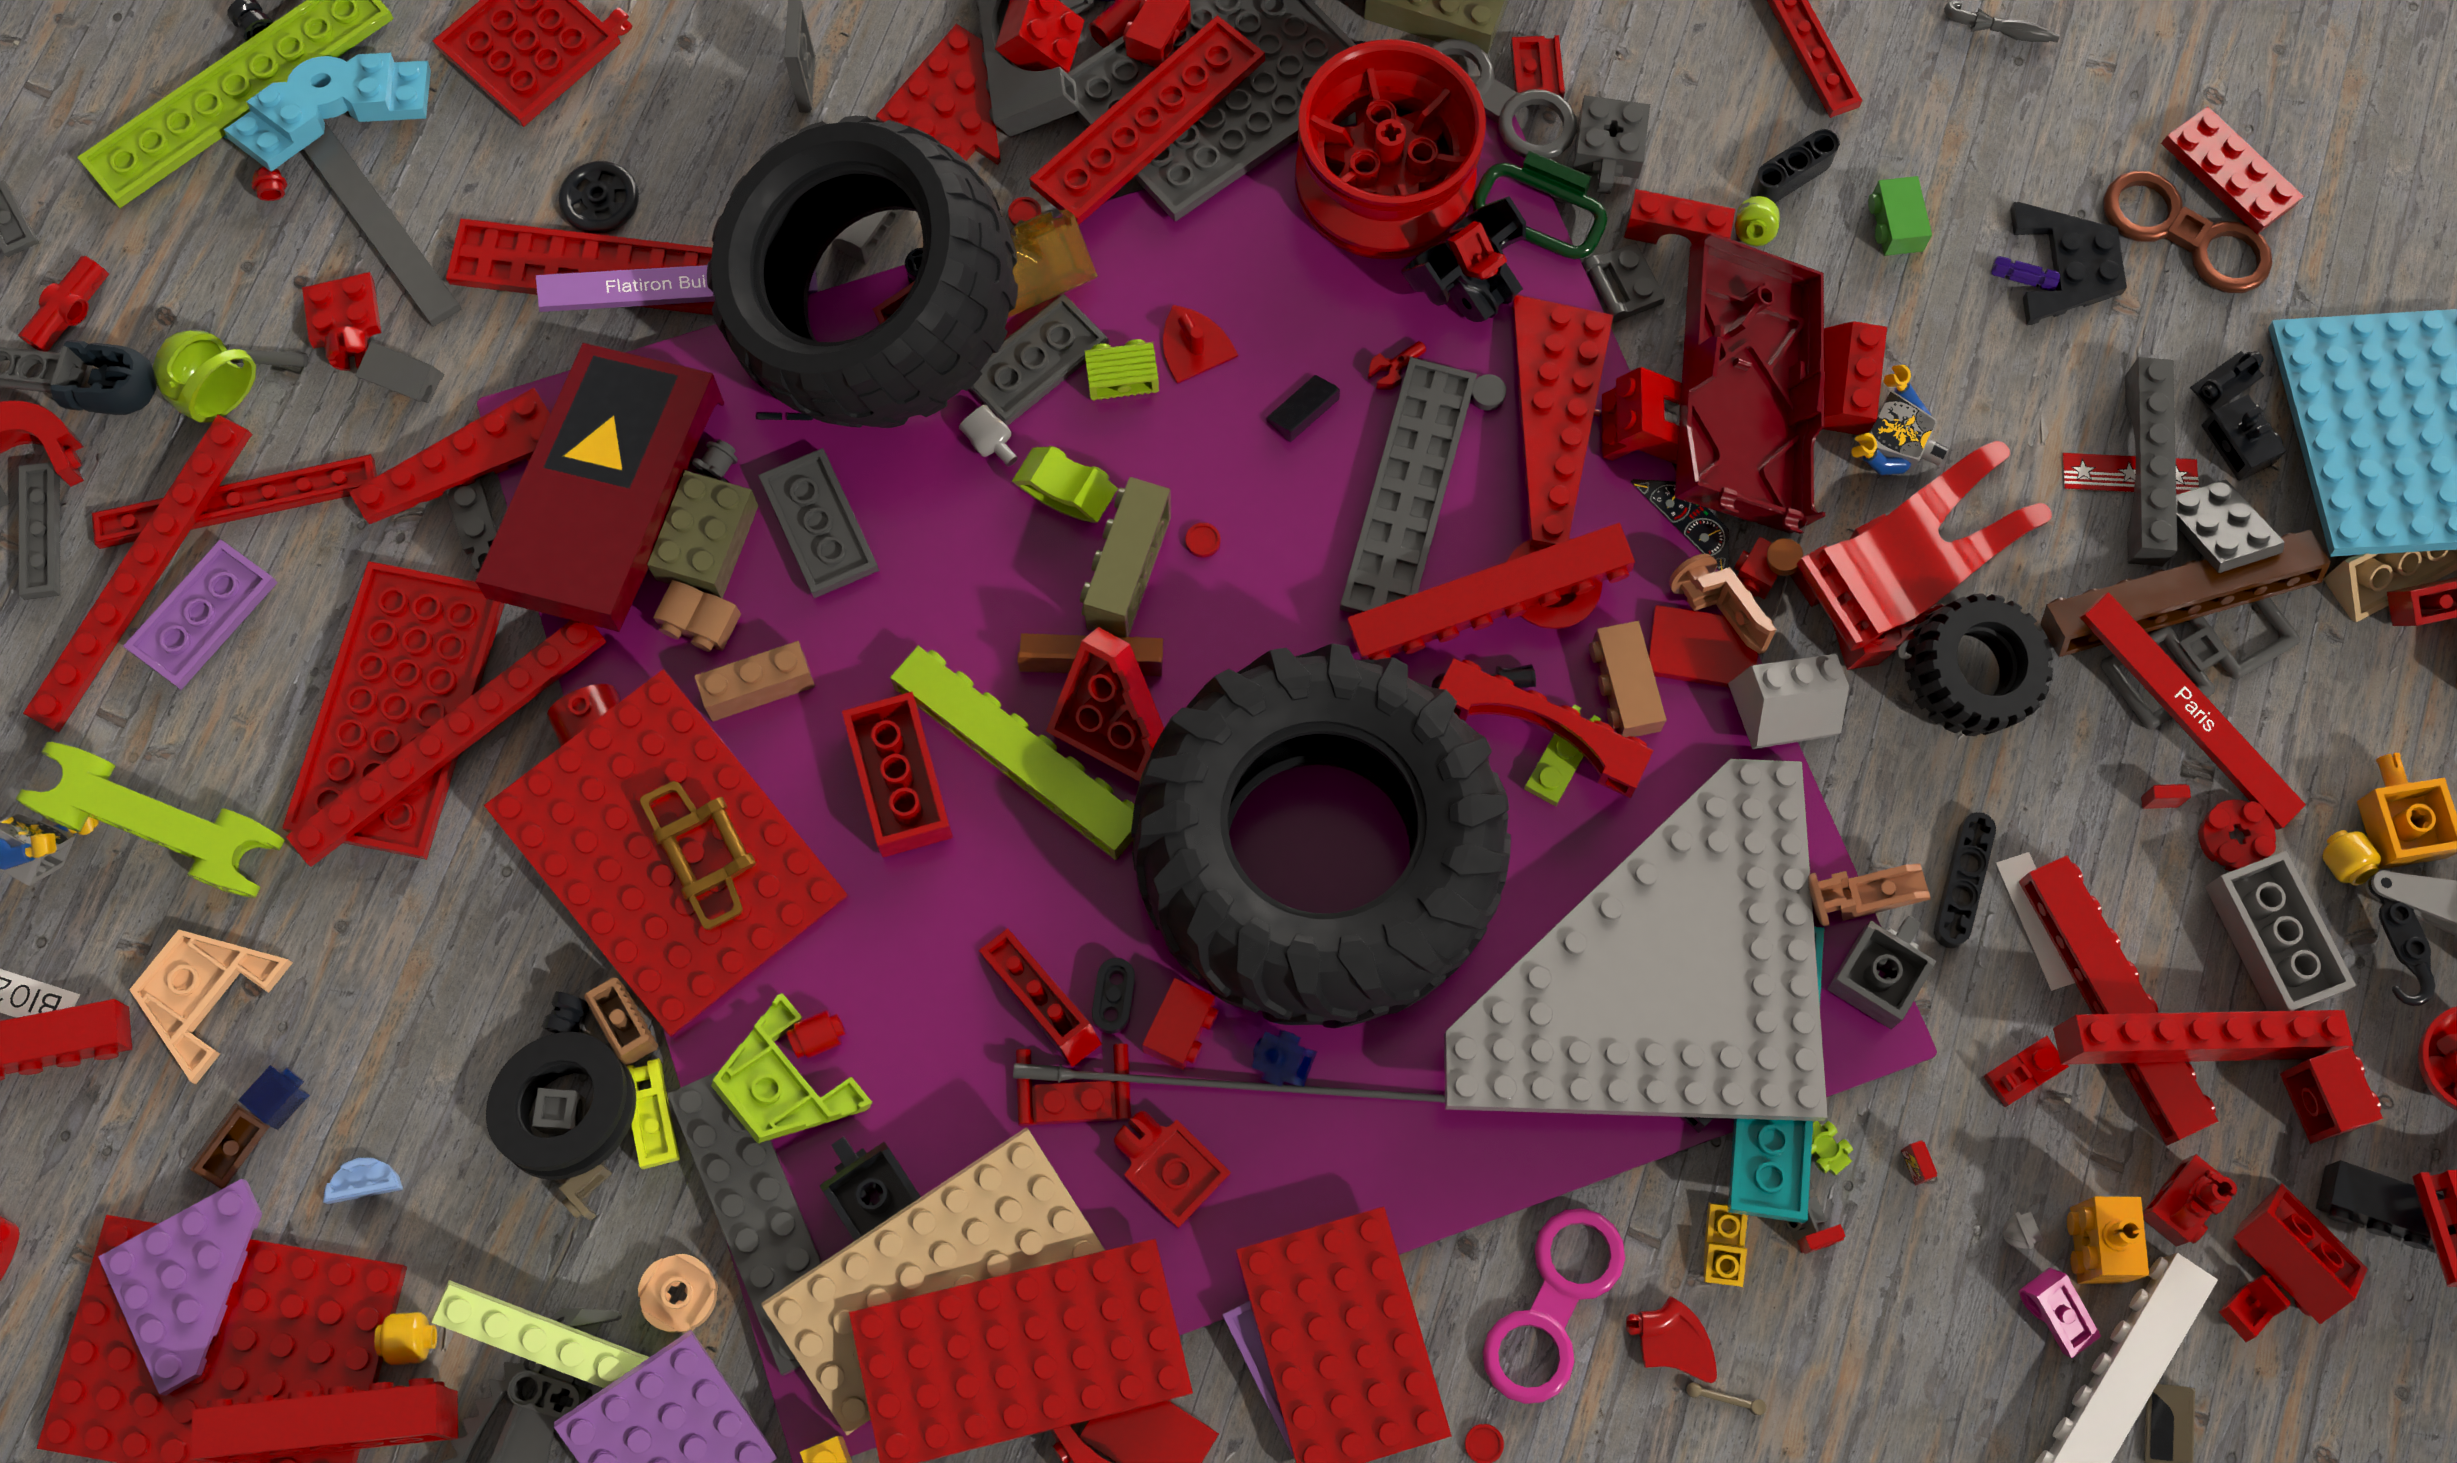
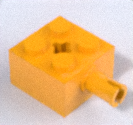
[2357,753,2457,870]
[2067,1196,2149,1284]

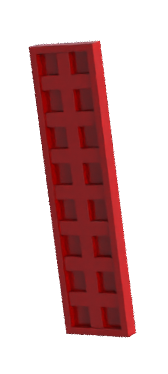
[446,218,714,315]

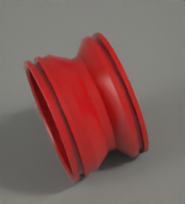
[1295,39,1486,260]

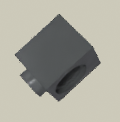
[532,1088,586,1135]

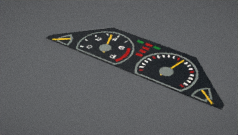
[1631,479,1729,571]

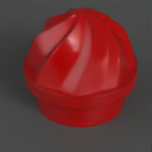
[251,167,287,201]

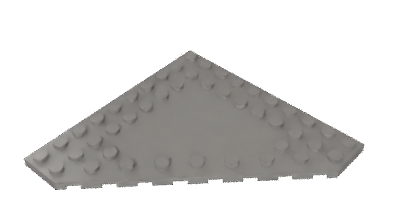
[1444,759,1828,1121]

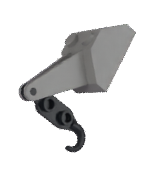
[2366,870,2457,1006]

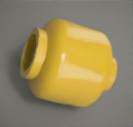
[2322,830,2381,886]
[374,1312,437,1365]

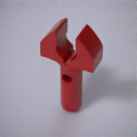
[1368,341,1426,390]

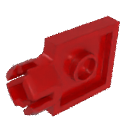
[302,272,381,371]
[1114,1110,1231,1229]

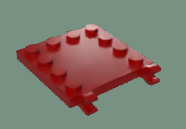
[432,0,633,127]

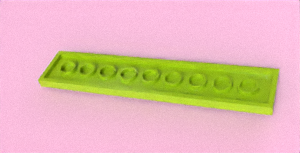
[77,0,394,208]

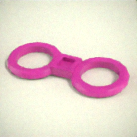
[1482,1208,1625,1404]

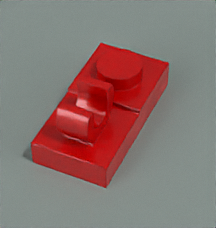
[1983,1035,2069,1107]

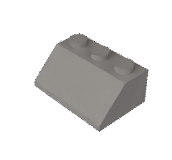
[1728,654,1849,749]

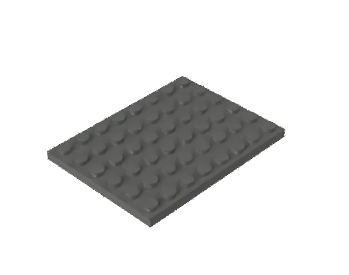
[1067,0,1356,222]

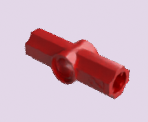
[18,256,109,352]

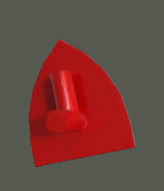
[1163,305,1239,384]

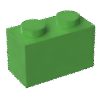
[1868,176,1932,256]

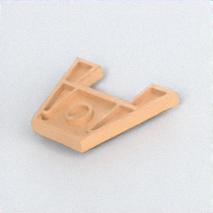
[129,929,293,1084]

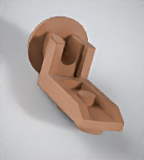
[1669,554,1776,654]
[1808,863,1931,926]

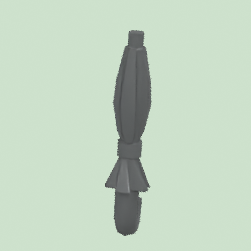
[1944,1,2060,43]

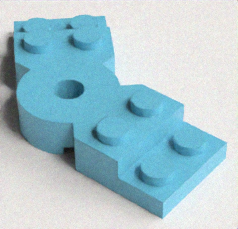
[224,53,431,171]

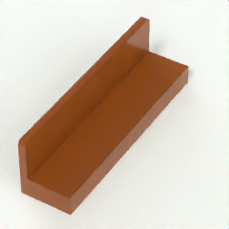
[1017,633,1164,676]

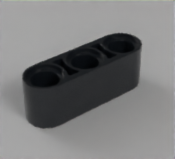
[1751,129,1840,203]

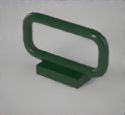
[1472,151,1608,259]

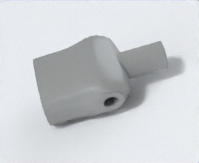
[959,405,1018,467]

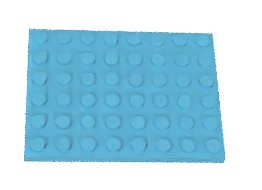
[2268,309,2457,557]

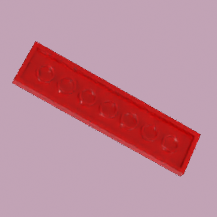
[1029,15,1265,226]

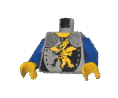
[1851,365,1949,475]
[0,813,99,886]

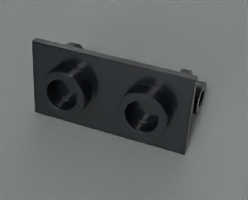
[2190,351,2264,412]

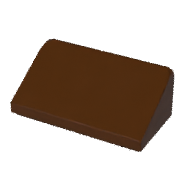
[188,1103,270,1189]

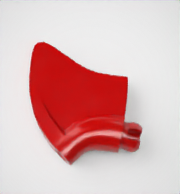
[1626,1296,1717,1383]

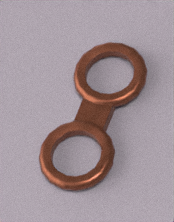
[2103,171,2273,293]

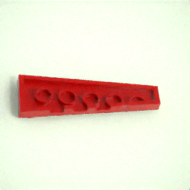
[349,387,550,524]

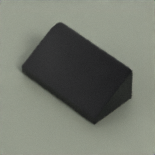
[1266,375,1340,442]

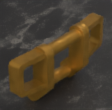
[640,781,756,930]

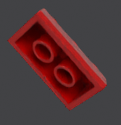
[1823,321,1887,435]
[2233,1183,2368,1324]

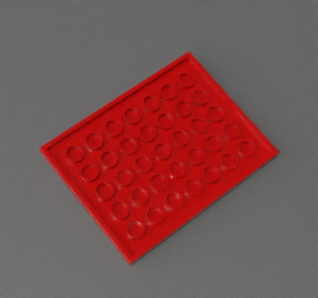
[484,669,848,1037]
[36,1215,407,1463]

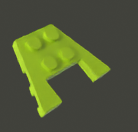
[711,993,872,1143]

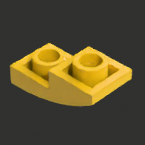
[1704,1202,1748,1287]

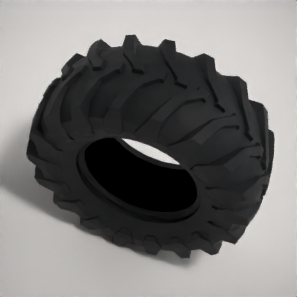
[1131,643,1511,1029]

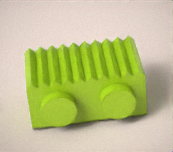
[1084,339,1159,401]

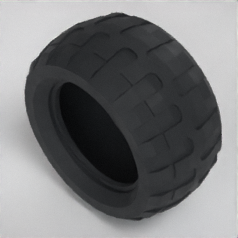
[707,115,1018,428]

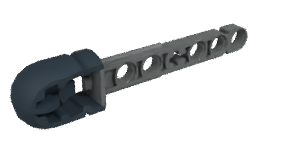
[0,340,157,415]

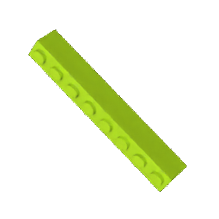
[890,645,1134,860]

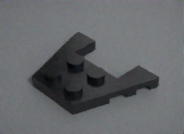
[2010,202,2127,325]

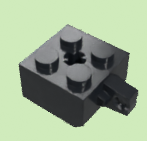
[819,1136,921,1241]

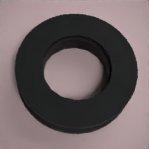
[486,1032,636,1180]

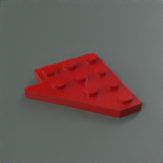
[876,23,1001,165]

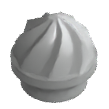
[2003,1211,2043,1249]

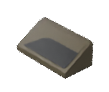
[2144,1384,2195,1463]

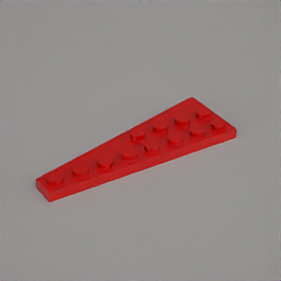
[1512,295,1613,549]

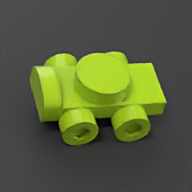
[1811,1121,1853,1176]

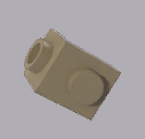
[559,1162,613,1221]

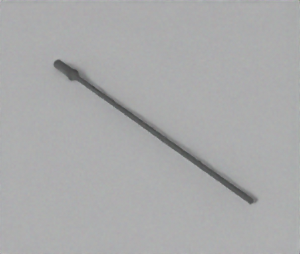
[1013,1063,1445,1102]

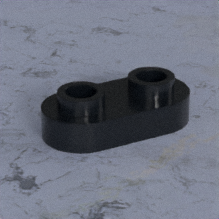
[1092,958,1135,1034]

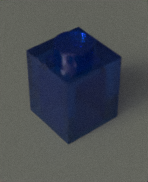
[238,1065,310,1130]

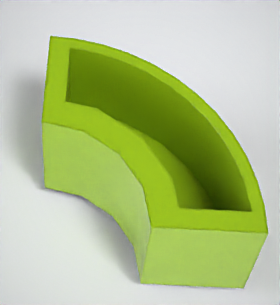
[1012,446,1118,523]

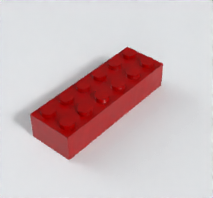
[191,1378,458,1463]

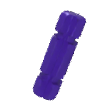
[1991,256,2060,291]

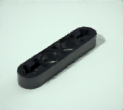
[1934,812,1996,948]

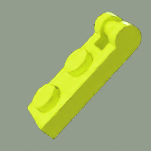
[627,1058,680,1169]

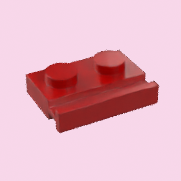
[1510,35,1565,99]

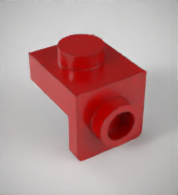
[1448,221,1507,280]
[2219,1274,2291,1342]

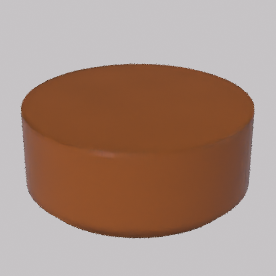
[1766,538,1803,576]

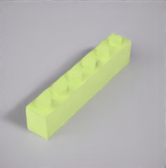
[431,1280,650,1388]

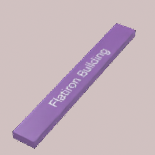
[536,265,818,312]

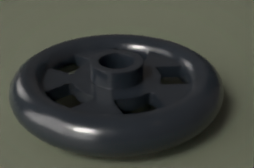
[559,161,639,234]

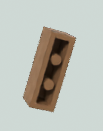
[1589,621,1667,738]
[695,641,815,722]

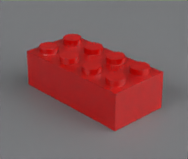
[842,691,953,858]

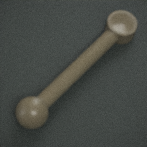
[1686,1382,1766,1415]

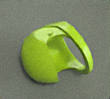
[153,331,256,423]

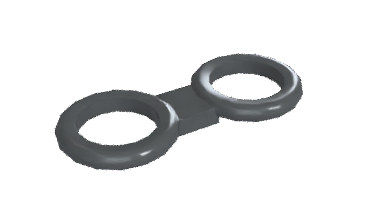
[1430,39,1577,159]

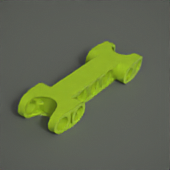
[16,742,285,898]

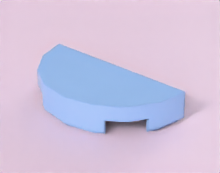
[323,1158,403,1204]

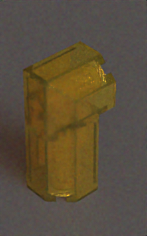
[1008,209,1098,318]

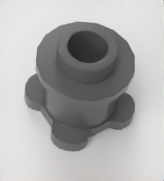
[691,439,738,482]

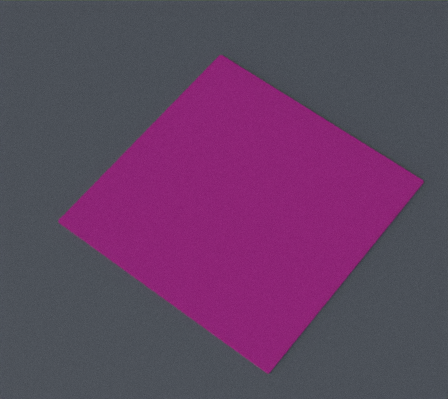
[477,80,1937,1463]

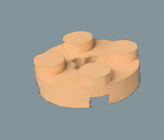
[638,1254,718,1333]

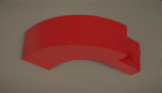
[0,401,84,487]

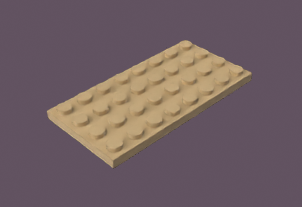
[761,1127,1105,1435]

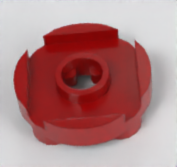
[2198,799,2276,872]

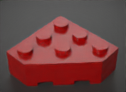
[1046,627,1164,782]

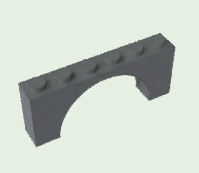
[975,0,1079,137]

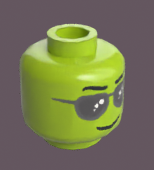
[1735,196,1780,247]

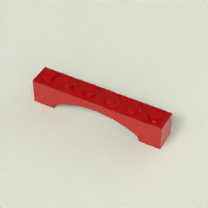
[1439,658,1654,798]

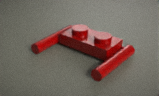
[1016,1043,1131,1126]

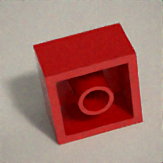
[995,0,1085,73]
[2279,1046,2383,1144]

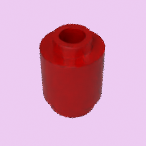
[787,1010,846,1059]

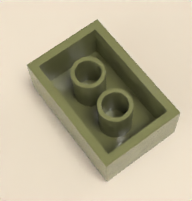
[647,470,758,599]

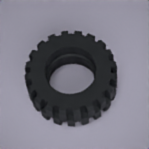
[1905,593,2053,736]

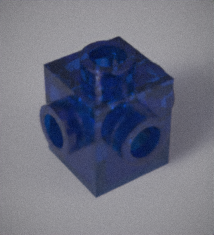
[1251,1029,1317,1087]

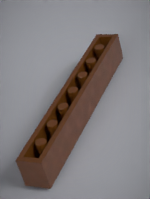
[2040,530,2331,657]

